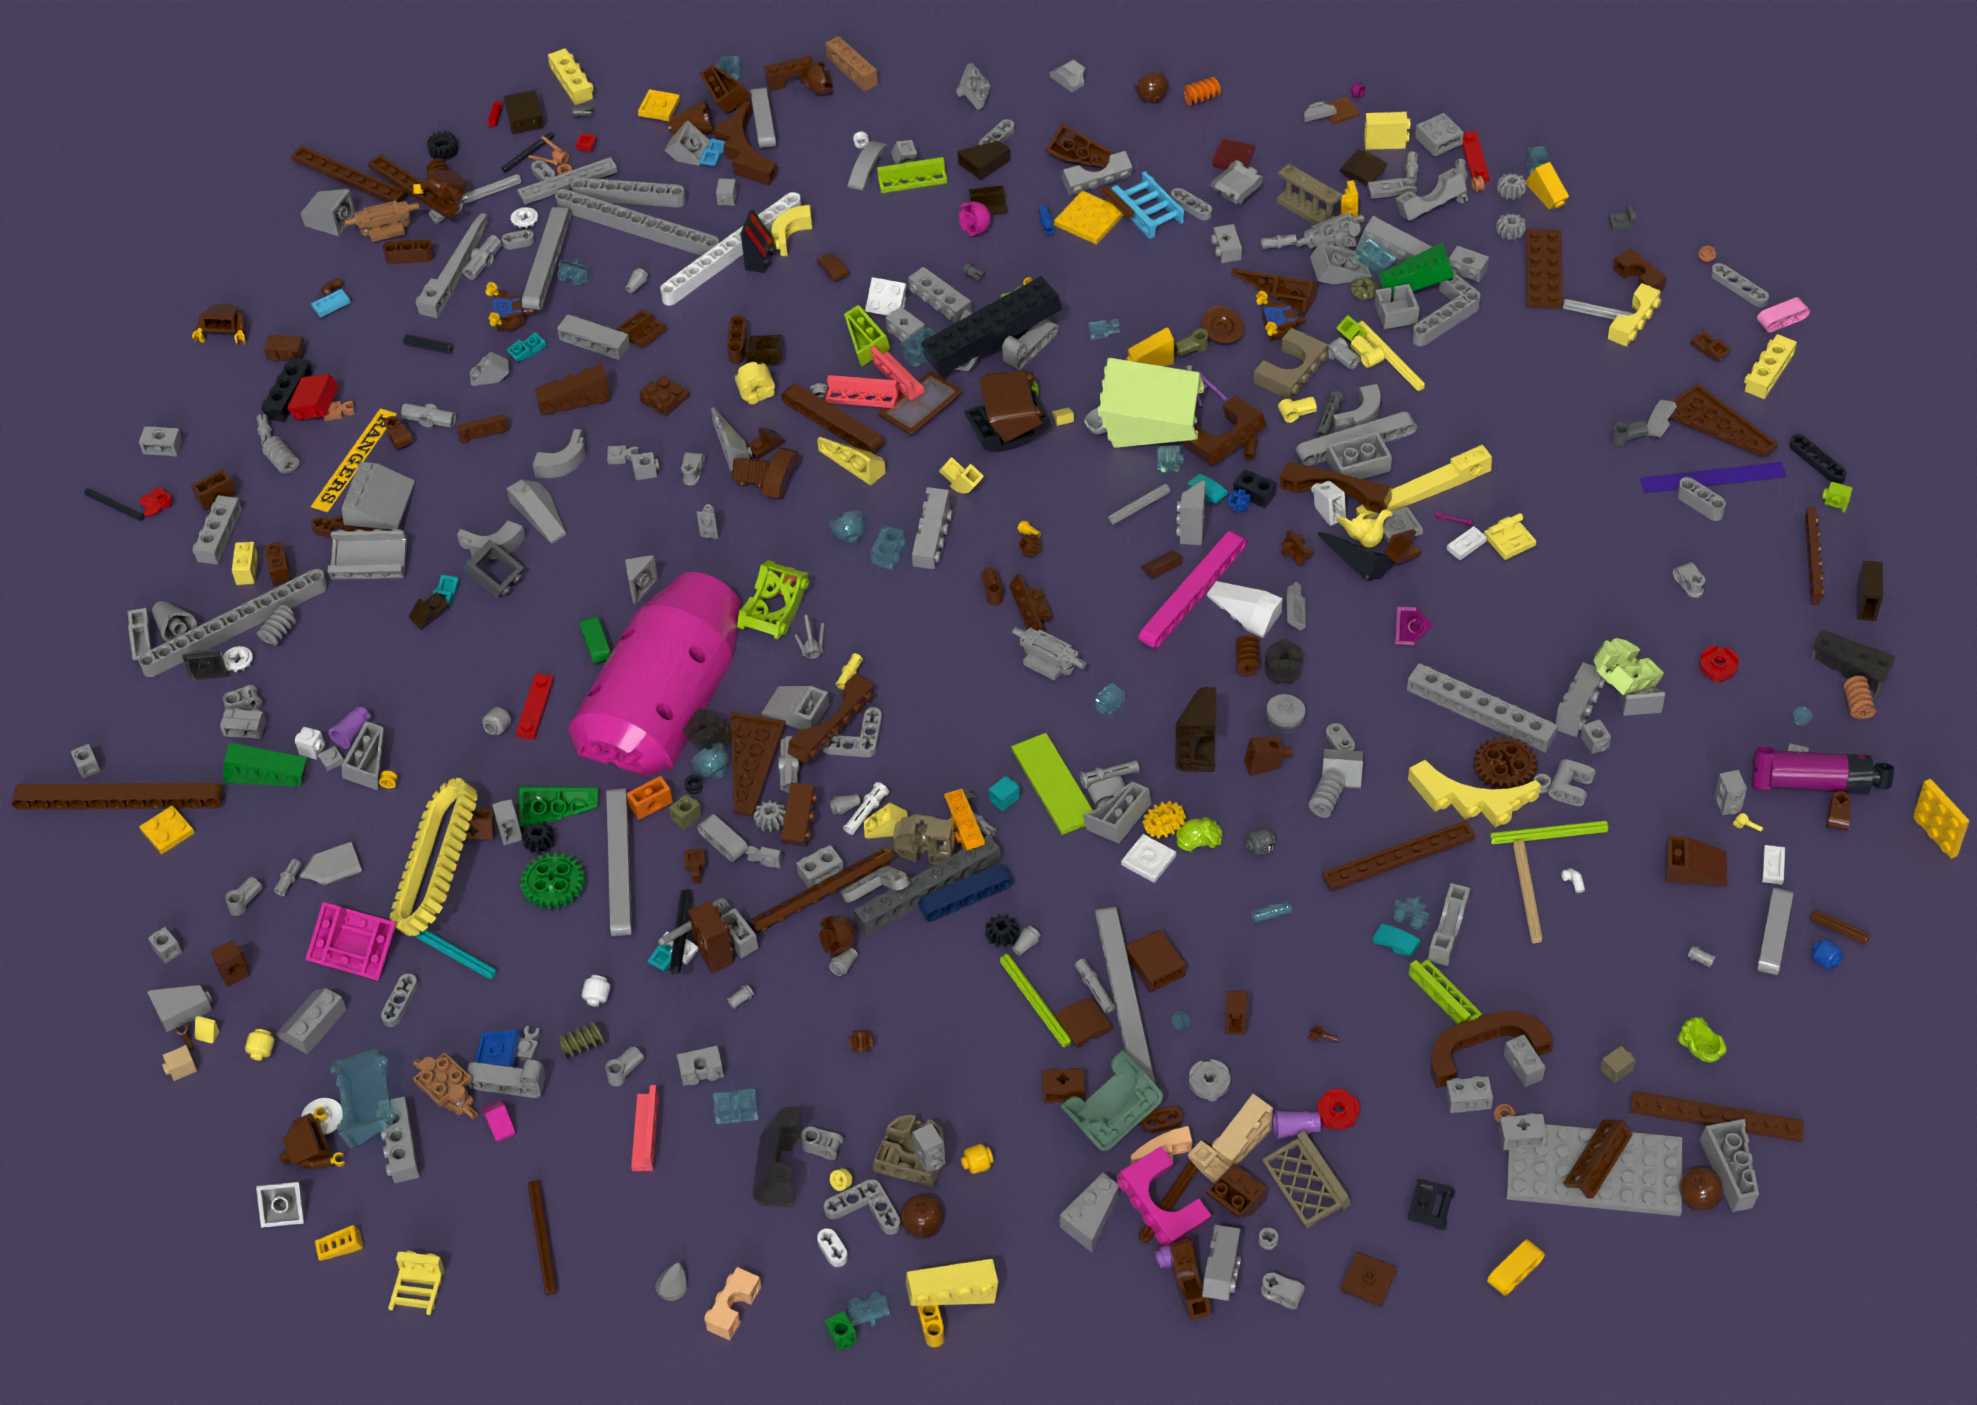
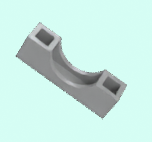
[1062,151,1133,195]
[1395,168,1467,221]
[1428,883,1471,966]

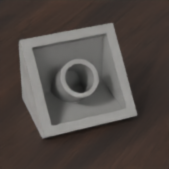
[625,555,658,605]
[1618,687,1665,716]
[1322,749,1363,789]
[256,1181,305,1228]

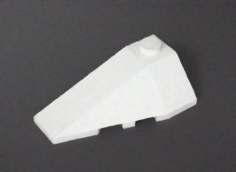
[1207,581,1282,638]

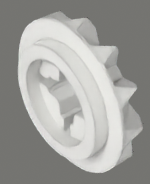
[511,207,538,229]
[222,646,253,672]

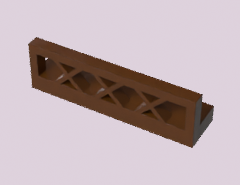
[1563,1120,1632,1199]

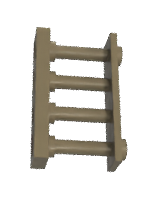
[1276,164,1342,225]

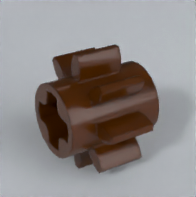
[1019,534,1042,557]
[849,1030,874,1053]

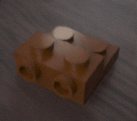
[639,375,691,416]

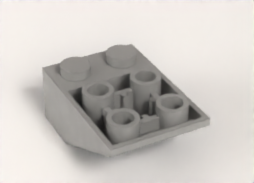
[761,686,830,729]

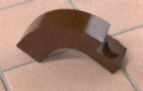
[762,447,803,499]
[1169,1238,1212,1320]

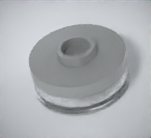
[1265,694,1305,733]

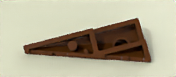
[1231,268,1318,315]

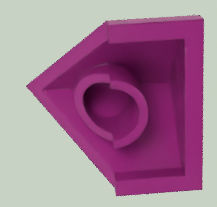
[1395,606,1433,645]

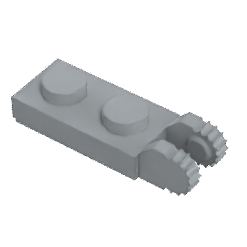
[1367,178,1417,199]

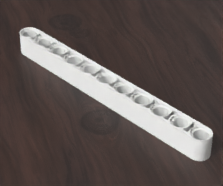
[660,192,801,306]

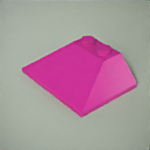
[305,902,397,981]

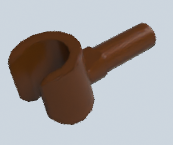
[175,1023,193,1050]
[1308,1025,1339,1042]

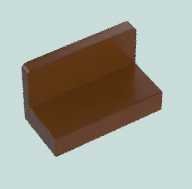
[1384,529,1422,564]

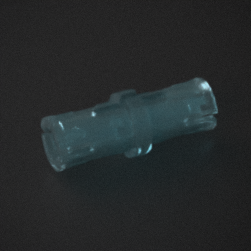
[1250,900,1293,924]

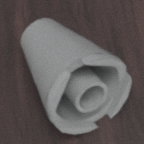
[152,601,197,642]

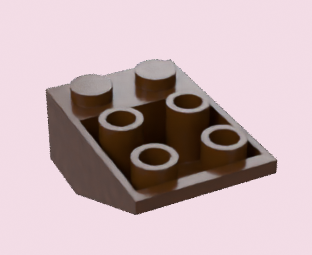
[1665,835,1727,886]

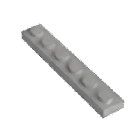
[518,157,618,205]

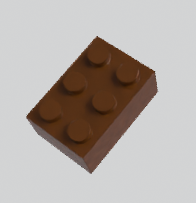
[688,901,735,973]

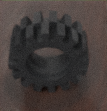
[427,131,459,161]

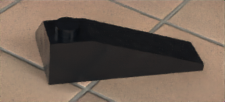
[1318,532,1396,580]

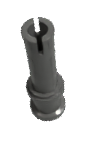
[1316,391,1344,438]

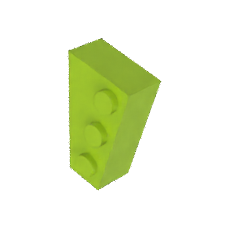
[844,305,890,367]

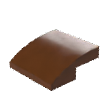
[616,310,667,348]
[1054,997,1113,1048]

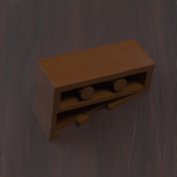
[699,64,752,114]
[781,782,819,847]

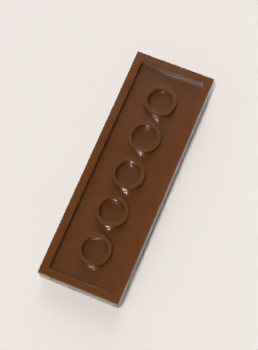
[1526,229,1562,309]

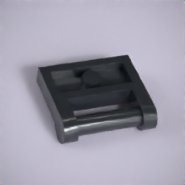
[1407,1179,1455,1230]

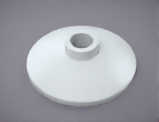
[301,1098,343,1135]

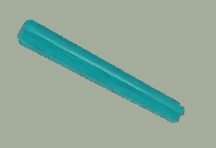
[415,929,497,979]

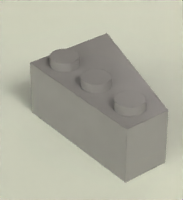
[341,721,384,790]

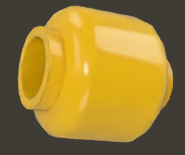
[961,1144,994,1174]

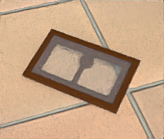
[879,371,963,435]

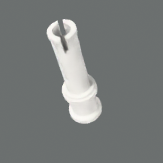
[843,782,889,835]

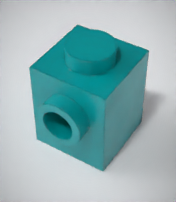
[989,776,1020,812]

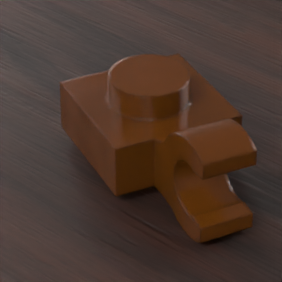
[684,848,706,884]

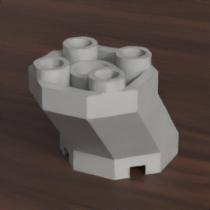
[1209,160,1263,205]

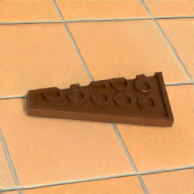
[1669,383,1778,457]
[730,711,786,817]

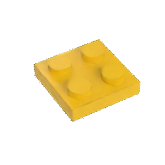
[638,89,681,121]
[139,806,194,855]

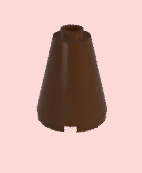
[668,100,715,134]

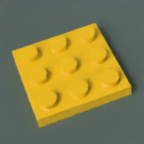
[1054,190,1124,245]
[1913,778,1969,859]

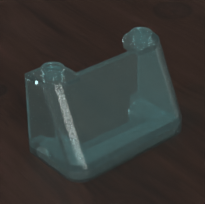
[330,1048,395,1149]

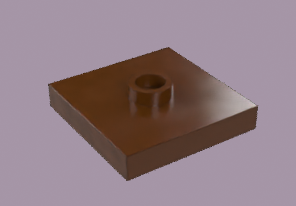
[1341,1252,1398,1307]

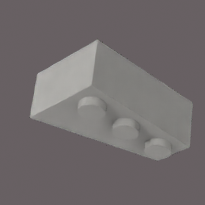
[1083,782,1152,844]
[1060,1173,1119,1253]
[1202,1225,1241,1301]

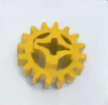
[1142,801,1186,838]

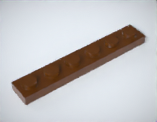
[1805,507,1825,605]

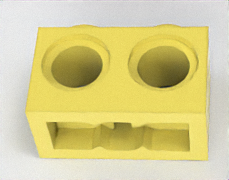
[232,542,258,585]

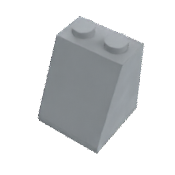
[301,189,355,236]

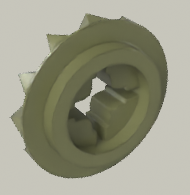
[1351,277,1379,300]

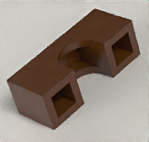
[764,55,815,91]
[1613,248,1667,292]

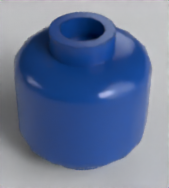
[1811,939,1844,969]

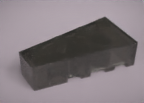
[1811,630,1895,697]

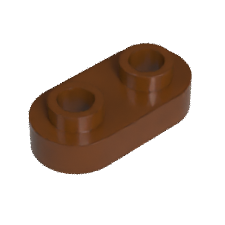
[1141,1106,1183,1133]

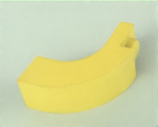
[771,205,812,256]

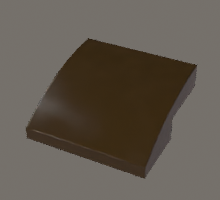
[1339,149,1388,186]
[969,185,1007,215]

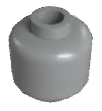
[482,707,511,736]

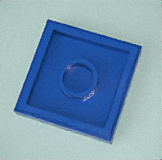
[474,1030,521,1067]

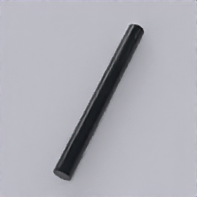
[501,132,554,173]
[84,488,145,521]

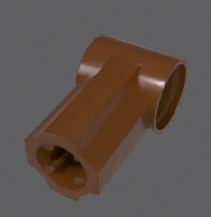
[981,567,1003,605]

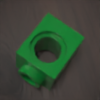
[824,1311,857,1351]

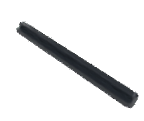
[669,889,692,975]

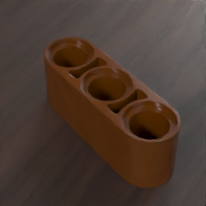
[383,239,435,264]
[727,315,747,364]

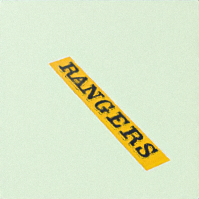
[311,408,397,512]

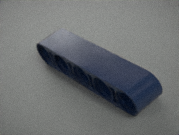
[917,864,1014,922]

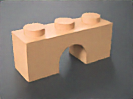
[704,1267,762,1340]

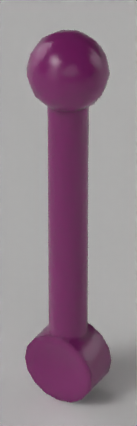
[1436,511,1473,526]

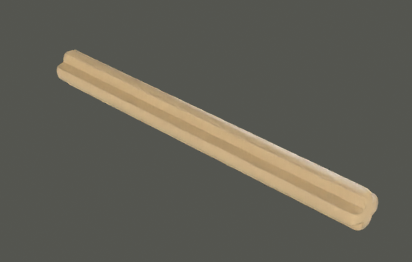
[1513,840,1543,944]

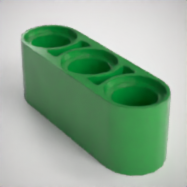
[579,616,611,664]

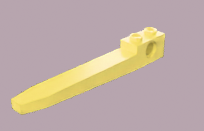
[1356,445,1492,519]

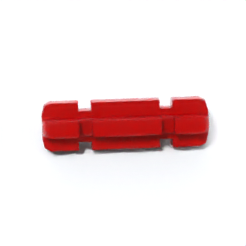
[487,100,502,127]

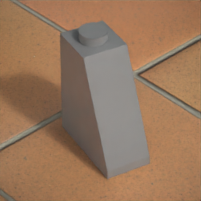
[147,985,213,1032]

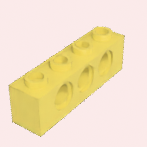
[548,48,594,105]
[1744,334,1797,399]

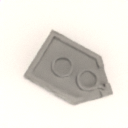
[300,841,362,886]

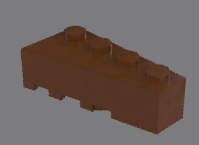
[535,362,610,415]

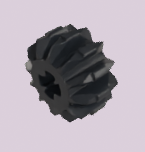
[521,821,555,854]
[985,914,1019,948]

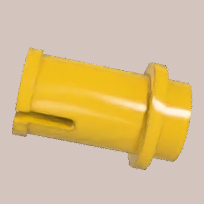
[1017,521,1041,540]

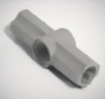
[462,235,502,280]
[401,403,457,428]
[779,736,800,793]

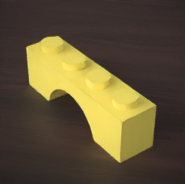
[1608,283,1661,347]

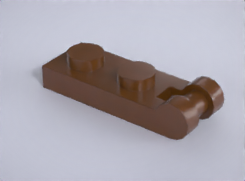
[457,414,509,443]

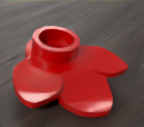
[139,487,172,517]

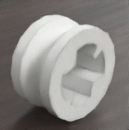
[853,131,869,148]

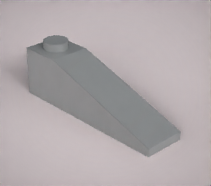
[710,407,752,471]
[507,479,566,544]

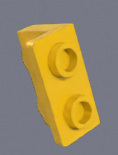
[1341,180,1358,218]

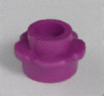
[1351,82,1366,98]

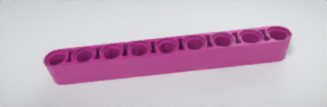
[1138,531,1247,649]

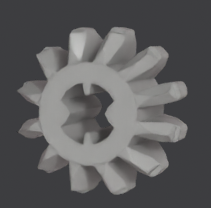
[1497,172,1526,201]
[1496,213,1526,241]
[754,800,786,833]

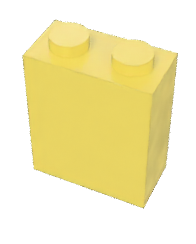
[1364,112,1410,150]

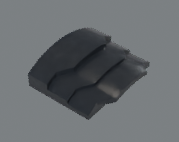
[964,388,1051,451]

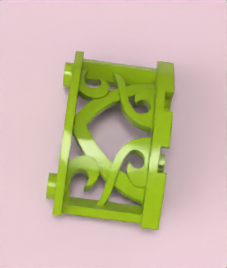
[737,560,809,639]

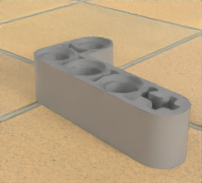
[1002,319,1059,370]
[466,1059,546,1098]

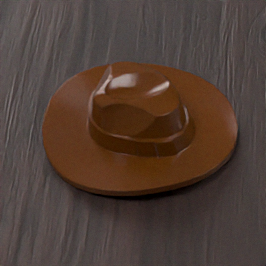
[1201,306,1244,344]

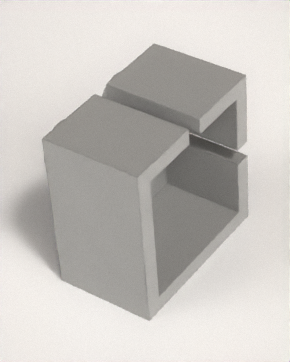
[1374,284,1419,329]

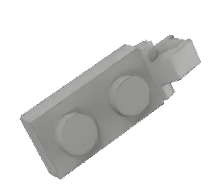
[1287,582,1306,631]

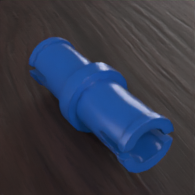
[1038,205,1055,235]

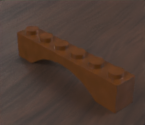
[1280,461,1392,513]
[788,673,874,765]

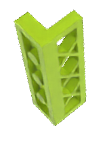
[877,157,947,193]
[1409,959,1482,1024]

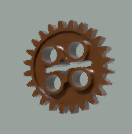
[1473,736,1538,789]

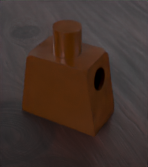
[1244,737,1292,776]

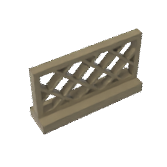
[1262,1131,1351,1228]

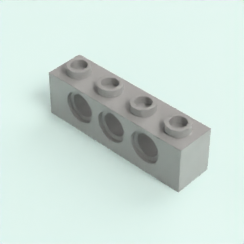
[908,267,972,323]
[193,495,242,565]
[378,1096,419,1183]

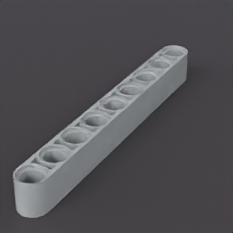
[522,207,571,310]
[606,788,632,937]

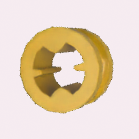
[379,771,398,789]

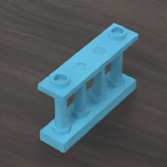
[1111,172,1185,239]

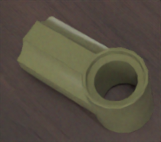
[1174,329,1209,357]

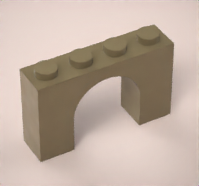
[1253,328,1329,399]

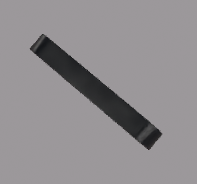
[1789,434,1847,484]

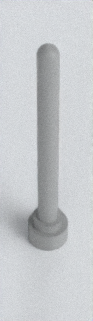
[658,898,730,946]

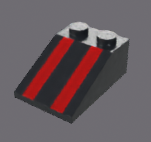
[740,209,776,273]

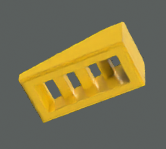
[315,1225,364,1261]

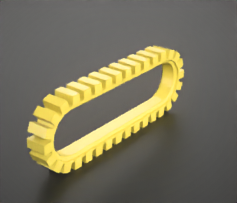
[390,778,477,936]

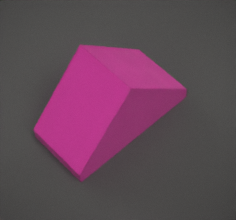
[481,1100,516,1143]

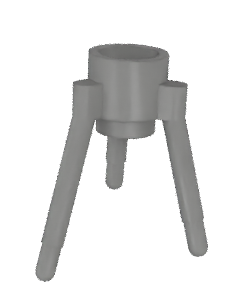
[795,615,825,659]

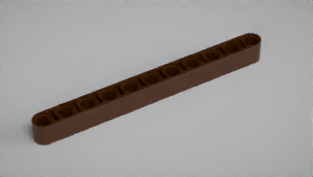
[12,783,224,810]

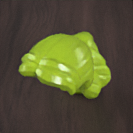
[1176,817,1223,852]
[1678,1017,1726,1063]

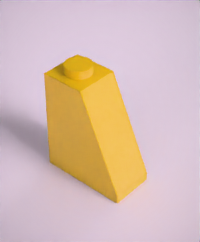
[1526,162,1569,210]
[1126,328,1174,367]

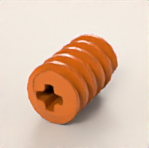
[1184,77,1221,106]

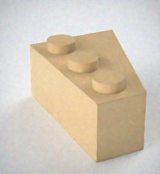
[1212,1094,1273,1167]

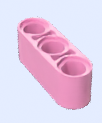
[1757,297,1810,333]

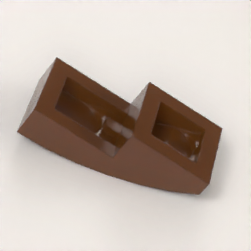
[816,252,849,281]
[1690,330,1731,361]

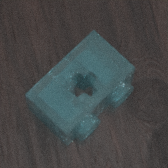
[1355,237,1396,275]

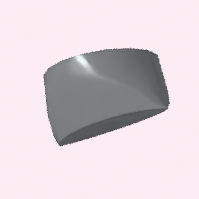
[655,1262,688,1301]

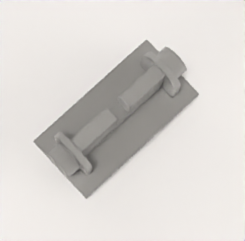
[697,504,719,539]

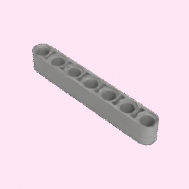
[571,178,686,208]
[1295,411,1417,466]

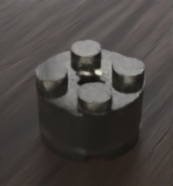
[1265,639,1304,685]
[683,709,730,755]

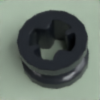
[685,775,703,795]

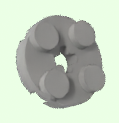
[1189,1059,1230,1101]

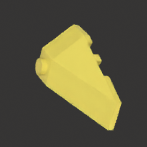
[817,437,886,486]

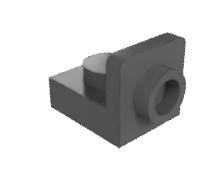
[1609,205,1637,231]

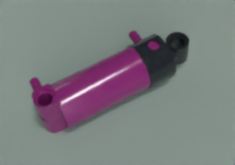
[1751,747,1895,795]

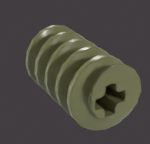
[559,1021,605,1060]

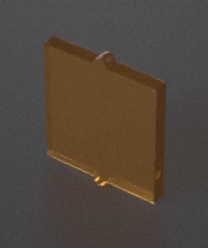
[1327,97,1360,125]

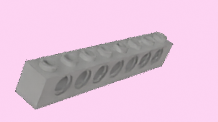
[1407,663,1558,753]

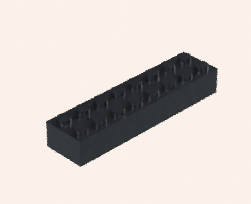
[920,276,1062,376]

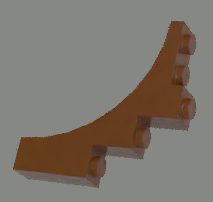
[714,101,778,186]

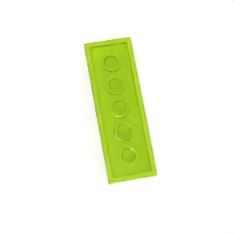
[1011,733,1093,835]

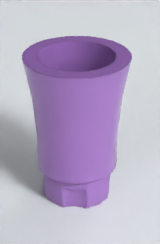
[328,707,371,749]
[1273,1110,1321,1140]

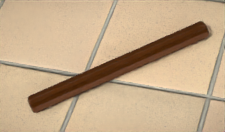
[1138,1141,1212,1244]
[528,1180,557,1295]

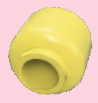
[245,1029,275,1061]

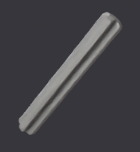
[461,174,521,205]
[1563,299,1633,320]
[1108,484,1171,525]

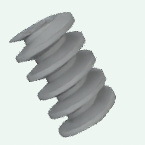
[262,436,300,474]
[257,605,296,646]
[1309,774,1345,818]

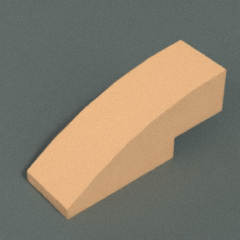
[1131,1126,1192,1165]

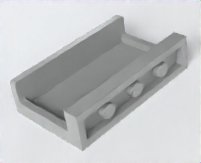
[328,529,407,580]

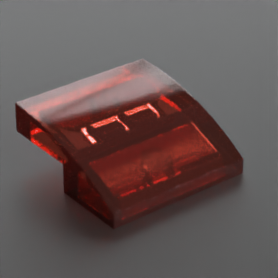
[1212,138,1255,170]

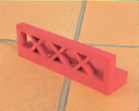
[870,346,925,401]
[825,375,899,408]
[631,1085,659,1171]

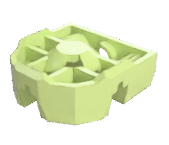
[1593,638,1664,695]

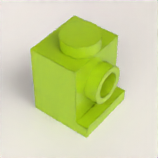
[1336,315,1368,342]
[1822,482,1853,513]

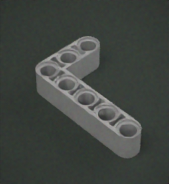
[1412,272,1481,346]

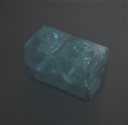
[901,327,936,367]
[870,526,907,570]
[713,1089,758,1124]

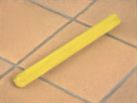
[1358,321,1425,391]

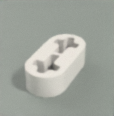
[817,1229,848,1267]

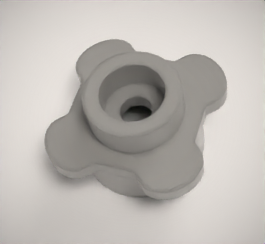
[810,383,828,398]

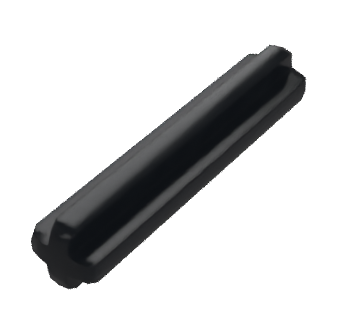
[403,334,453,354]

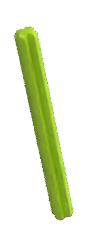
[1490,821,1608,844]
[1000,954,1072,1048]

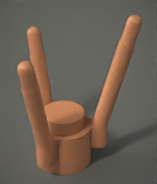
[528,136,570,166]

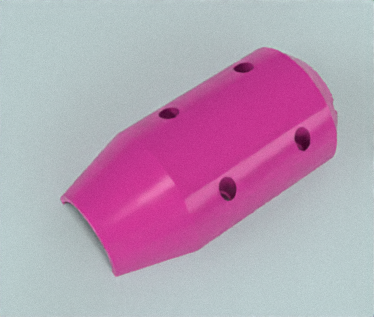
[569,572,742,776]

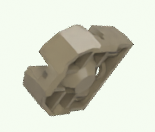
[893,814,956,865]
[873,1114,946,1188]

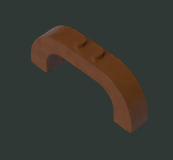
[1430,1011,1554,1089]

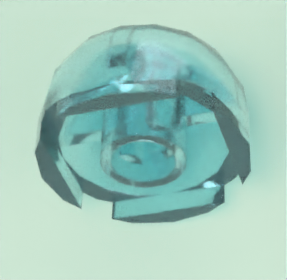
[828,510,866,544]
[690,743,730,780]

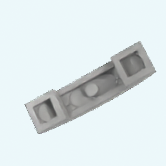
[848,141,888,191]

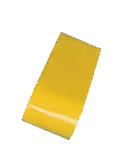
[1487,1239,1545,1296]
[916,1305,944,1347]

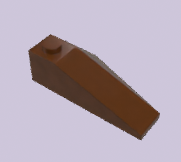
[1045,123,1116,169]

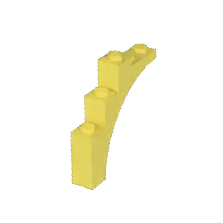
[1408,760,1541,828]

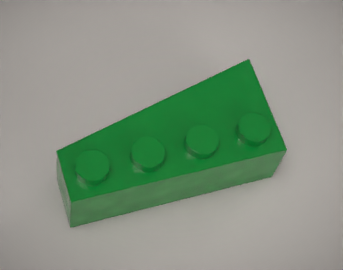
[1379,242,1454,298]
[223,743,306,787]

